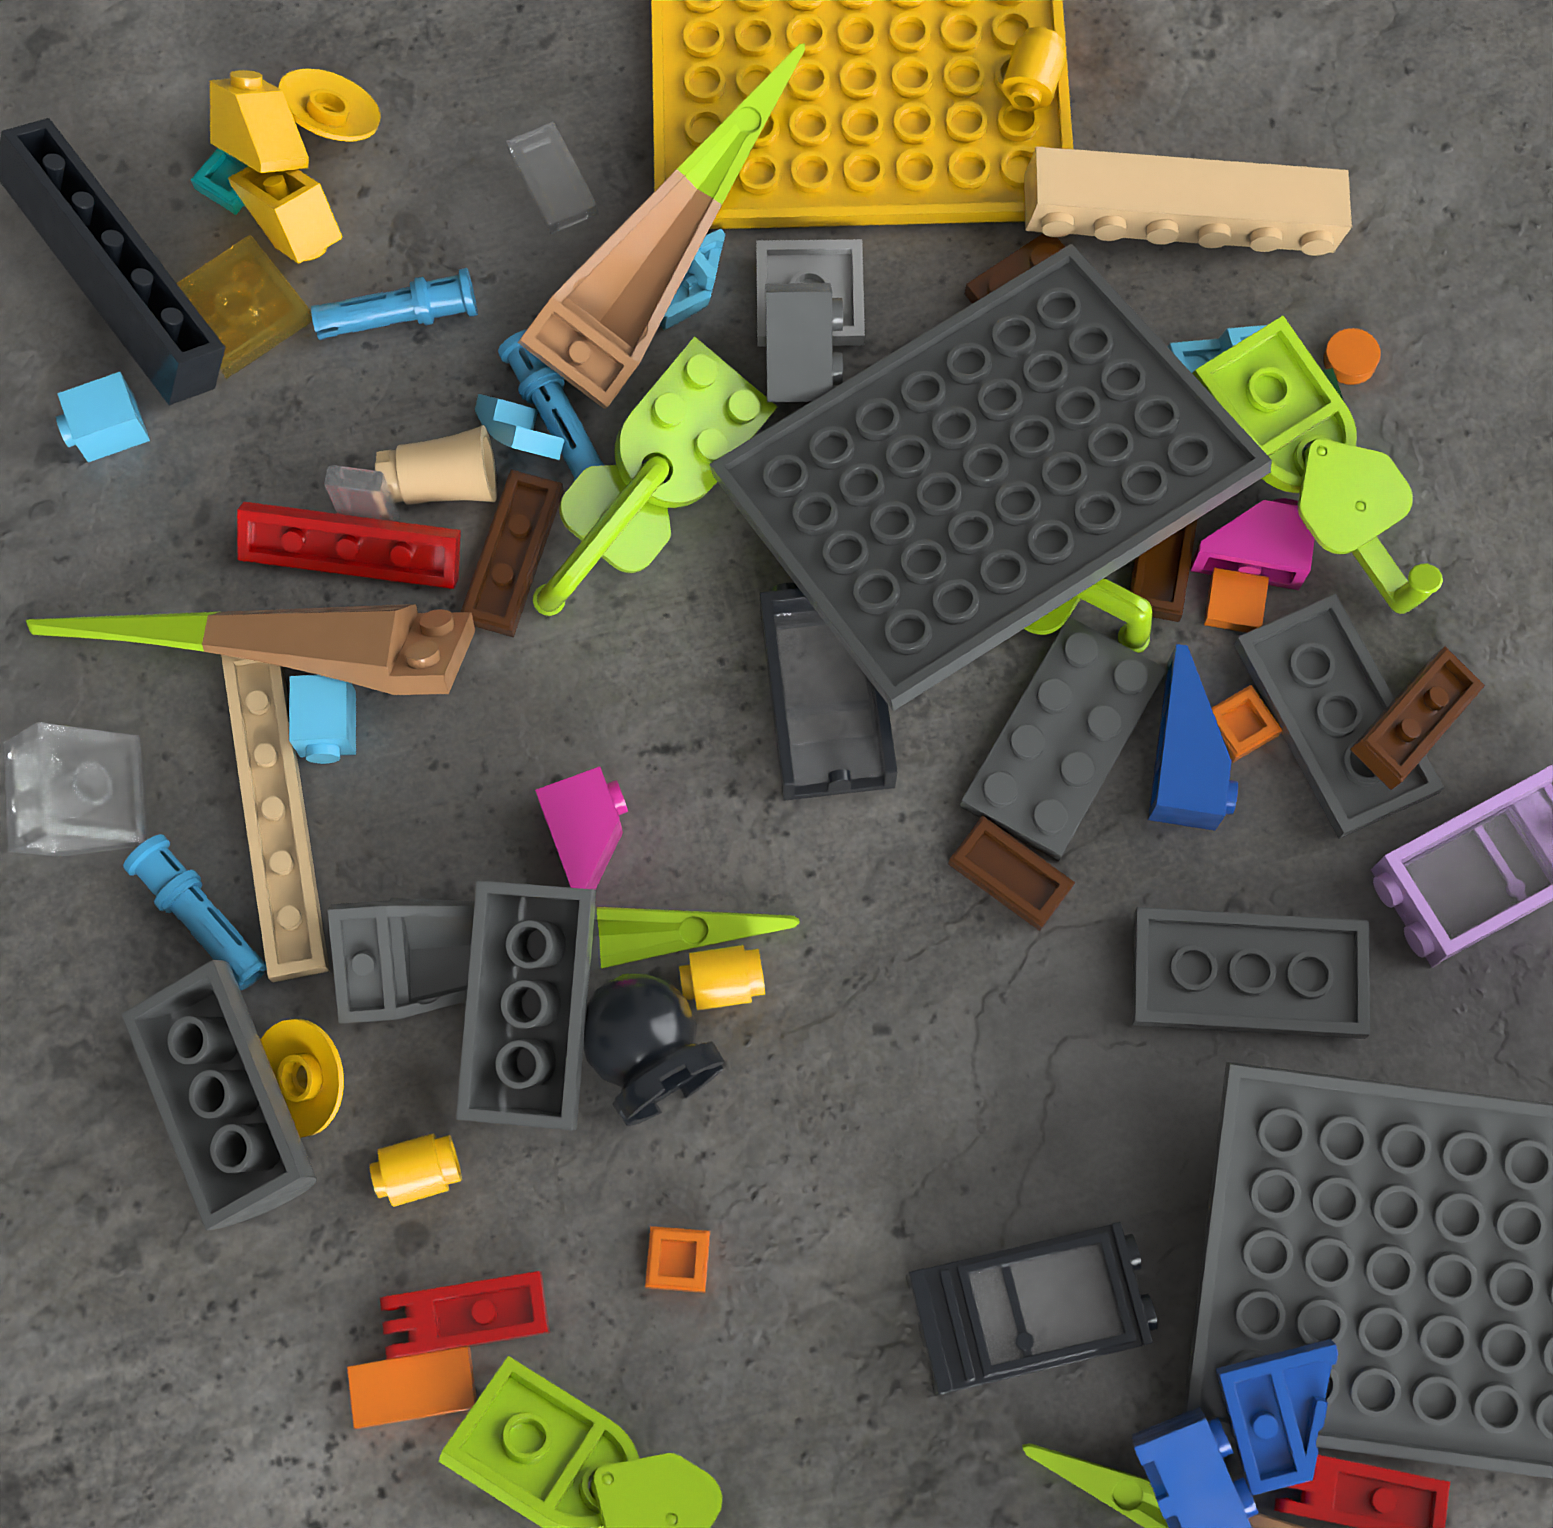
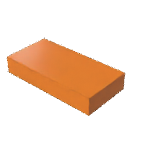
[347,1346,477,1429]

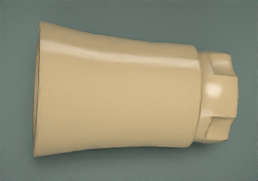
[375,425,497,505]

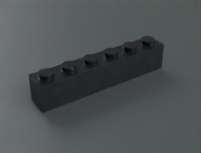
[0,118,226,405]

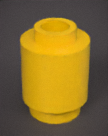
[1002,27,1066,111]
[679,945,765,1011]
[369,1133,462,1207]

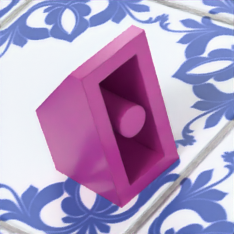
[1190,498,1315,590]
[535,767,628,890]

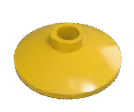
[278,69,381,141]
[260,1019,344,1138]

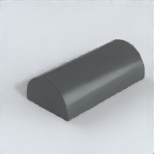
[456,880,597,1130]
[121,960,317,1230]

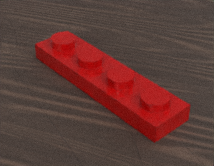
[237,501,461,589]

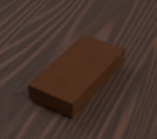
[1129,519,1198,622]
[948,816,1075,931]

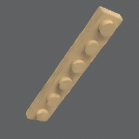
[221,655,330,983]

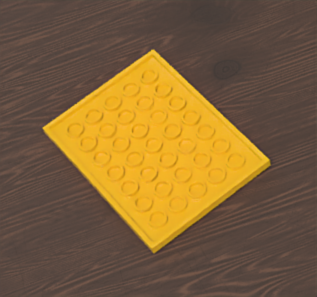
[651,0,1073,229]

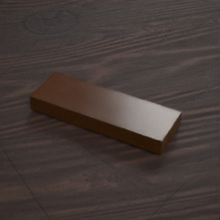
[461,469,564,637]
[1350,646,1485,790]

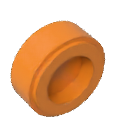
[1323,328,1381,385]

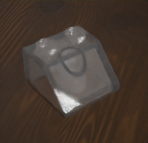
[3,722,147,857]

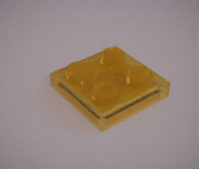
[177,234,313,379]

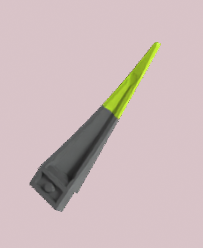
[327,898,800,1024]

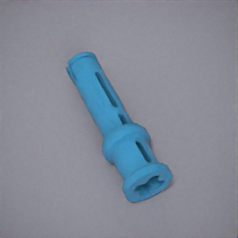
[311,268,478,340]
[498,329,605,481]
[123,834,267,990]

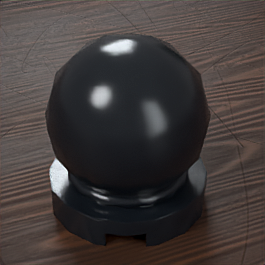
[584,973,725,1126]

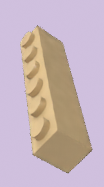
[1024,147,1352,256]

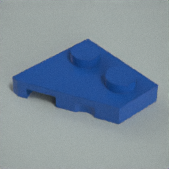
[1216,1339,1338,1496]

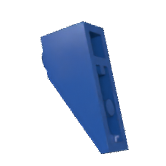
[1148,644,1238,831]

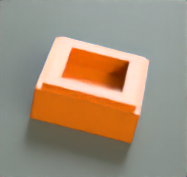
[1204,568,1269,633]
[1212,685,1283,763]
[645,1226,710,1293]

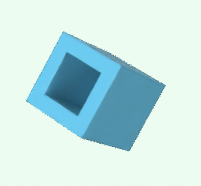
[56,372,150,462]
[289,675,356,764]

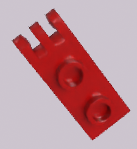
[379,1271,550,1360]
[1274,1455,1450,1528]

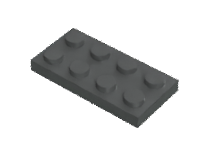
[1233,594,1444,839]
[960,616,1167,861]
[1132,907,1370,1039]

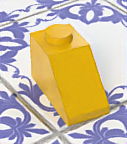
[210,70,309,173]
[228,166,343,264]

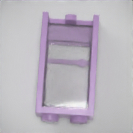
[1371,765,1553,967]

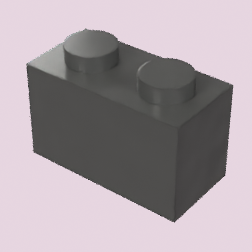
[765,283,843,402]

